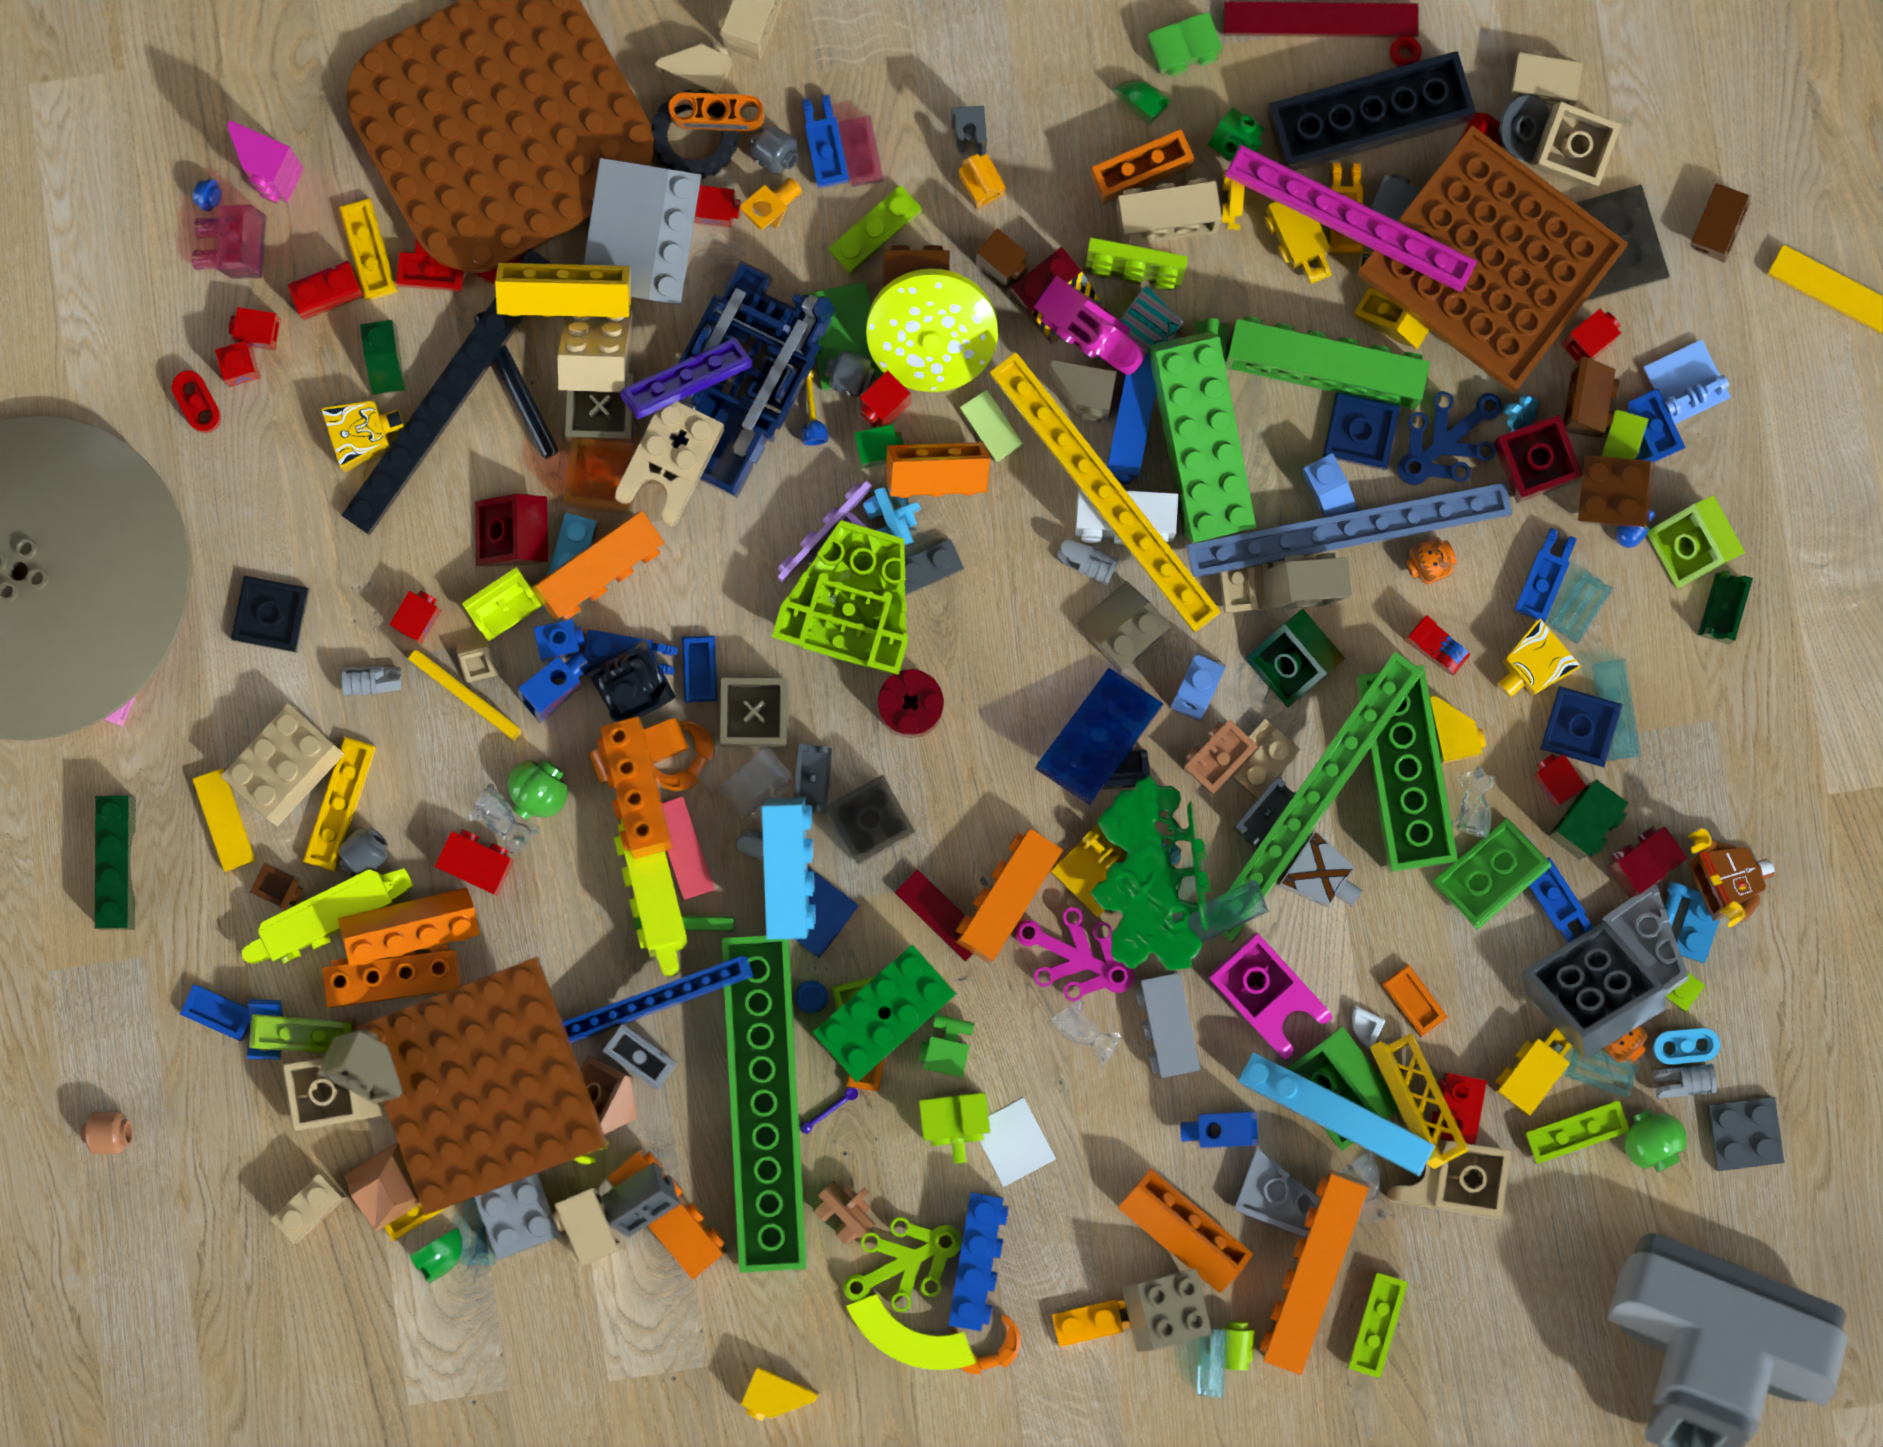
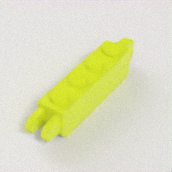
[614,819,688,978]
[241,868,414,965]

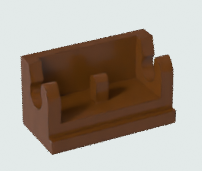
[1691,183,1750,263]

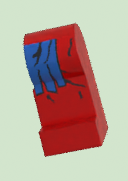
[1404,615,1471,676]

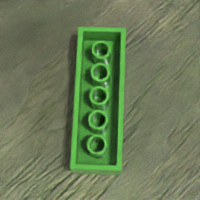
[1225,316,1430,410]
[1147,331,1256,543]
[1355,665,1458,873]

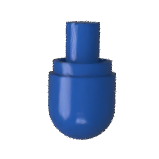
[1616,509,1656,548]

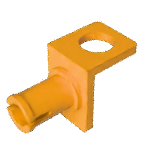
[740,178,802,230]

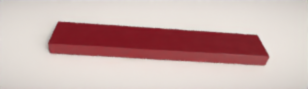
[1223,1,1419,38]

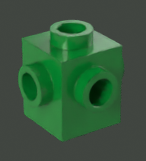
[1207,107,1265,162]

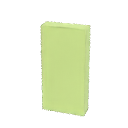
[960,390,1023,463]

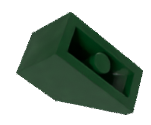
[360,320,405,395]

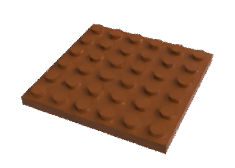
[1357,125,1629,393]
[356,957,608,1215]

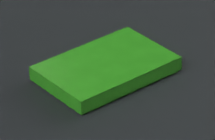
[802,281,884,391]
[1432,818,1552,930]

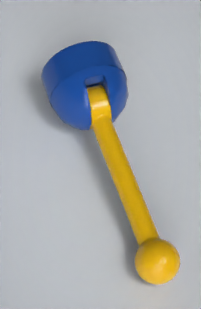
[801,369,828,446]

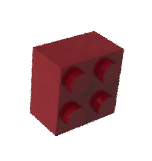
[1493,414,1583,503]

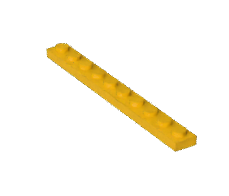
[990,352,1221,634]

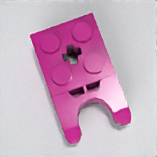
[1034,275,1146,375]
[1207,931,1333,1060]

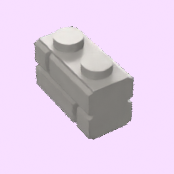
[603,1024,678,1090]

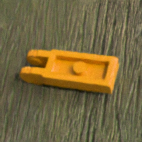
[1329,163,1363,253]
[1051,1299,1131,1347]

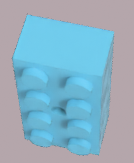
[762,797,816,939]

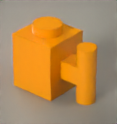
[958,154,1006,209]

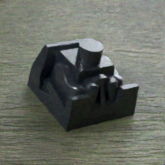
[586,639,676,723]

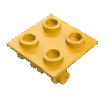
[1051,825,1127,918]

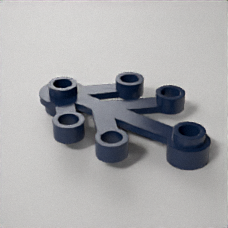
[1397,391,1502,485]

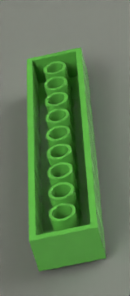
[721,936,807,1273]

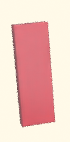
[662,796,716,901]

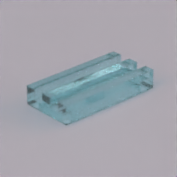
[1550,571,1614,644]
[1565,1049,1639,1098]
[462,1198,496,1265]
[1197,1328,1226,1398]

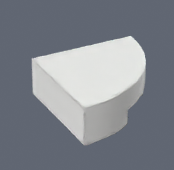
[1352,1006,1386,1050]

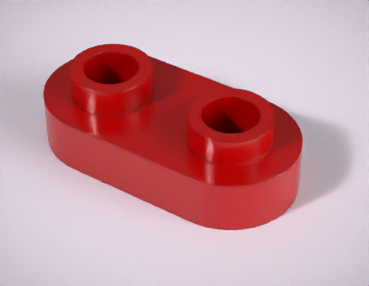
[172,371,222,433]

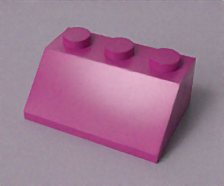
[227,120,304,203]

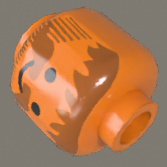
[1406,537,1457,585]
[1603,1026,1647,1063]

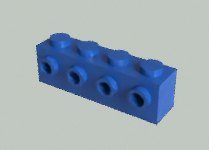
[948,1192,1009,1331]

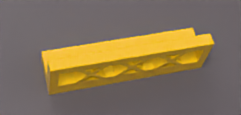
[1370,1033,1469,1169]

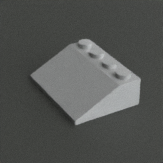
[583,158,701,305]

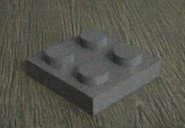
[1707,1097,1785,1171]

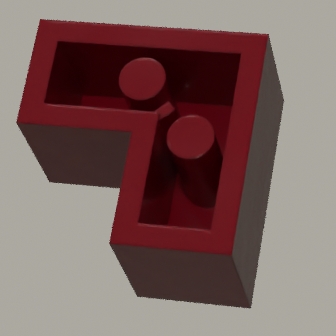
[1607,826,1688,898]

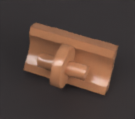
[813,1181,875,1244]

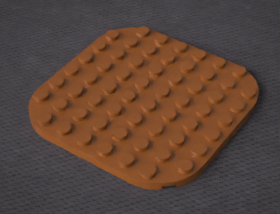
[346,0,654,273]

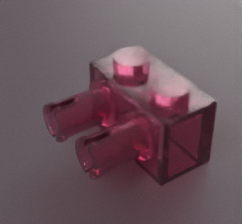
[192,204,266,279]

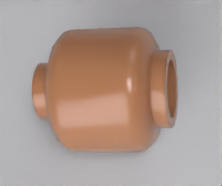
[81,1112,133,1154]

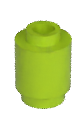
[1219,1321,1255,1371]

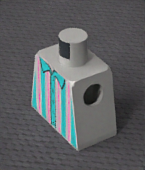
[1120,285,1183,353]

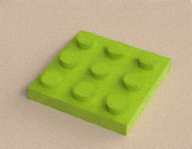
[1085,238,1188,291]

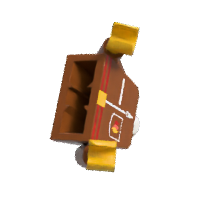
[1687,828,1775,928]

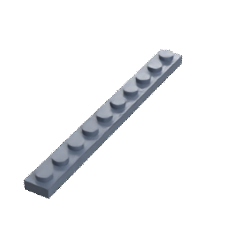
[1186,482,1512,578]

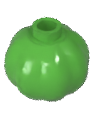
[507,758,568,820]
[1624,1109,1687,1173]

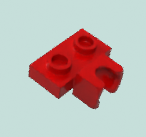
[396,239,464,292]

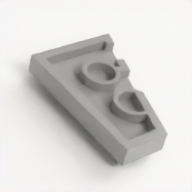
[1602,883,1689,996]
[1233,1148,1319,1237]

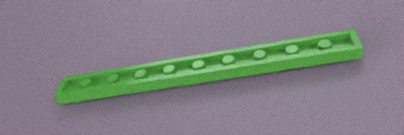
[1208,652,1424,942]

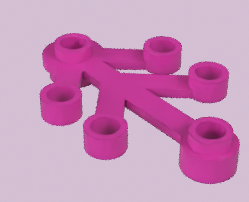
[1015,907,1134,1002]

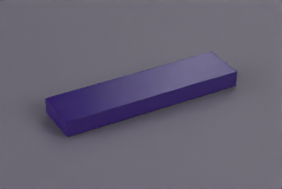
[621,338,752,420]

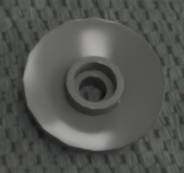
[1499,95,1550,160]

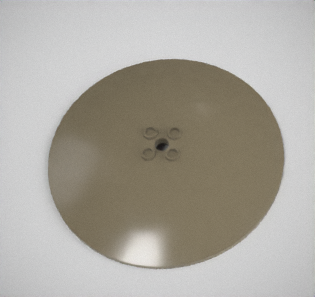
[0,416,191,741]

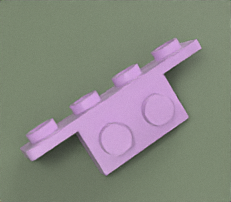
[777,481,872,584]

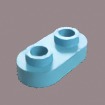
[1652,1028,1720,1065]

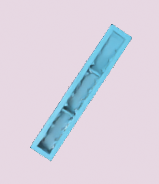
[1238,1052,1435,1176]

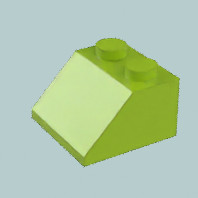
[1647,495,1745,589]

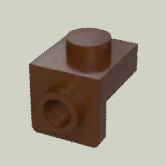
[250,862,303,910]

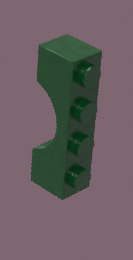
[95,796,136,930]

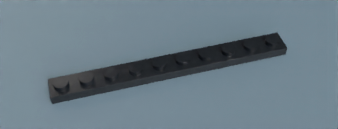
[341,248,552,535]

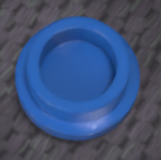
[193,179,222,212]
[795,980,828,1014]

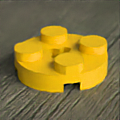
[1220,170,1244,231]

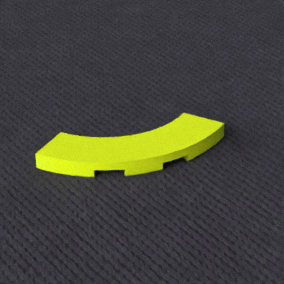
[846,1293,976,1370]

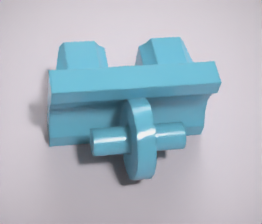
[863,487,921,546]

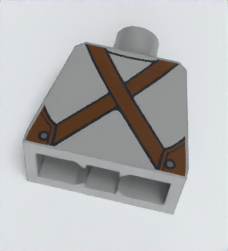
[1278,831,1363,907]

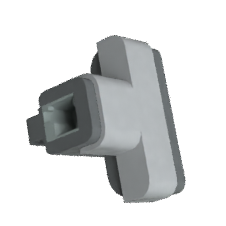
[1607,1233,1848,1447]

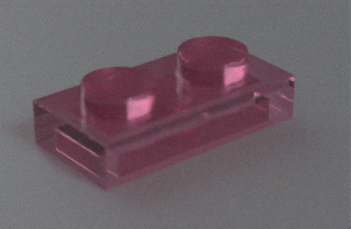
[839,116,884,187]

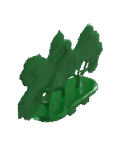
[1090,776,1211,970]

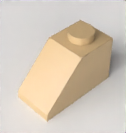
[655,44,732,94]

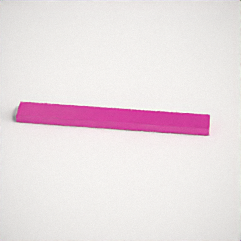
[1225,145,1477,293]

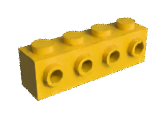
[495,263,631,319]

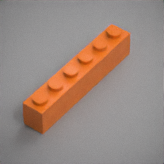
[1259,1169,1369,1375]

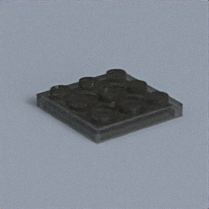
[1576,184,1670,303]

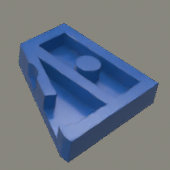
[1628,389,1686,463]

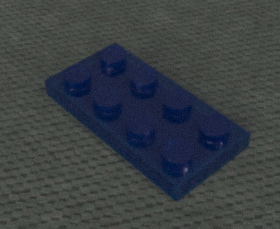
[1035,668,1164,805]

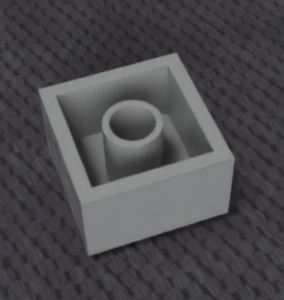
[474,1173,561,1260]

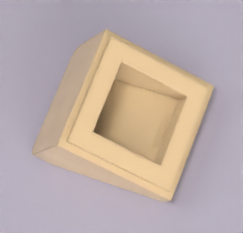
[457,638,498,683]

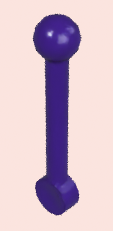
[800,1087,858,1134]

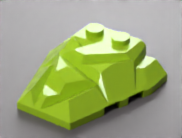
[771,520,908,675]

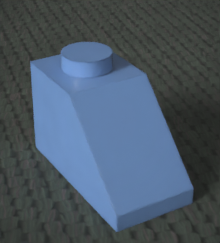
[1300,453,1358,518]

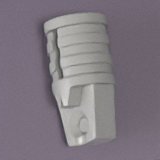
[342,665,402,696]

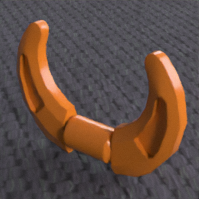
[653,721,715,792]
[950,1315,1021,1374]

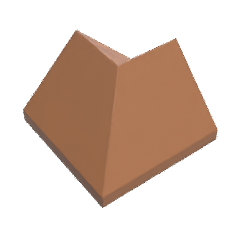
[580,1055,637,1135]
[344,1141,421,1231]

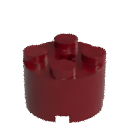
[878,669,944,738]

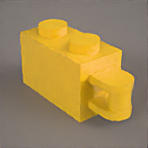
[1264,201,1332,285]
[1494,1027,1572,1116]

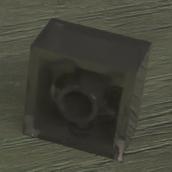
[825,774,915,866]

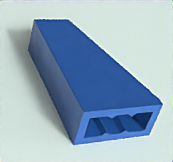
[1107,353,1156,484]

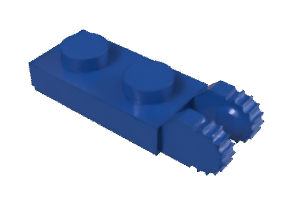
[802,94,849,188]
[1513,528,1577,623]
[583,629,678,675]
[1528,857,1593,944]

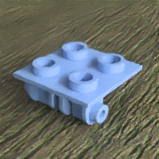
[1643,339,1731,424]

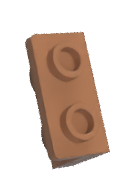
[1183,719,1258,795]

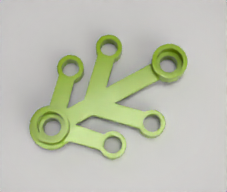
[843,1217,962,1312]

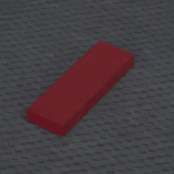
[894,869,973,962]

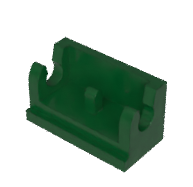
[1698,571,1753,645]

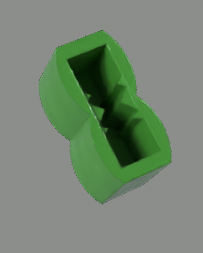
[1148,12,1222,77]

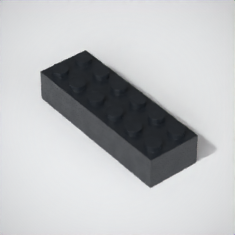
[1267,51,1476,171]

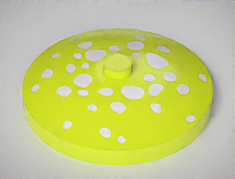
[866,269,998,392]

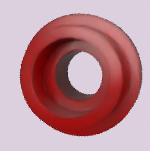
[1389,36,1422,67]

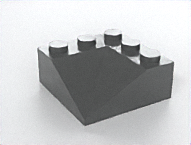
[1524,921,1666,1060]

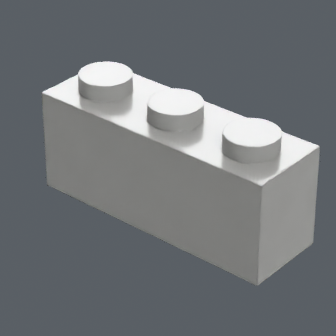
[1135,973,1201,1079]

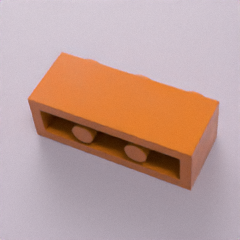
[1090,129,1194,205]
[885,442,990,498]

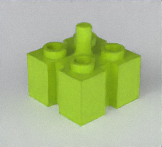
[919,1093,990,1164]

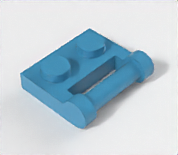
[1664,881,1720,964]

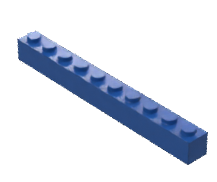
[563,957,753,1044]

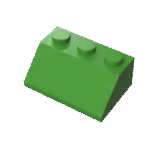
[1286,1026,1399,1151]

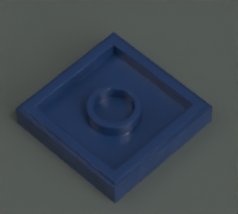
[1322,392,1401,471]
[1540,686,1623,768]
[794,867,859,958]

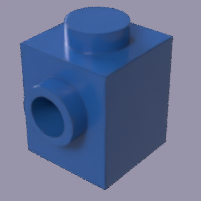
[533,619,586,663]

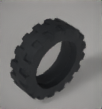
[651,90,739,179]

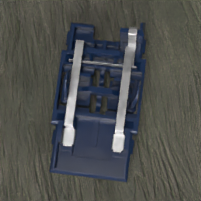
[672,260,836,498]

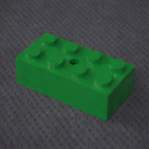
[813,944,957,1083]

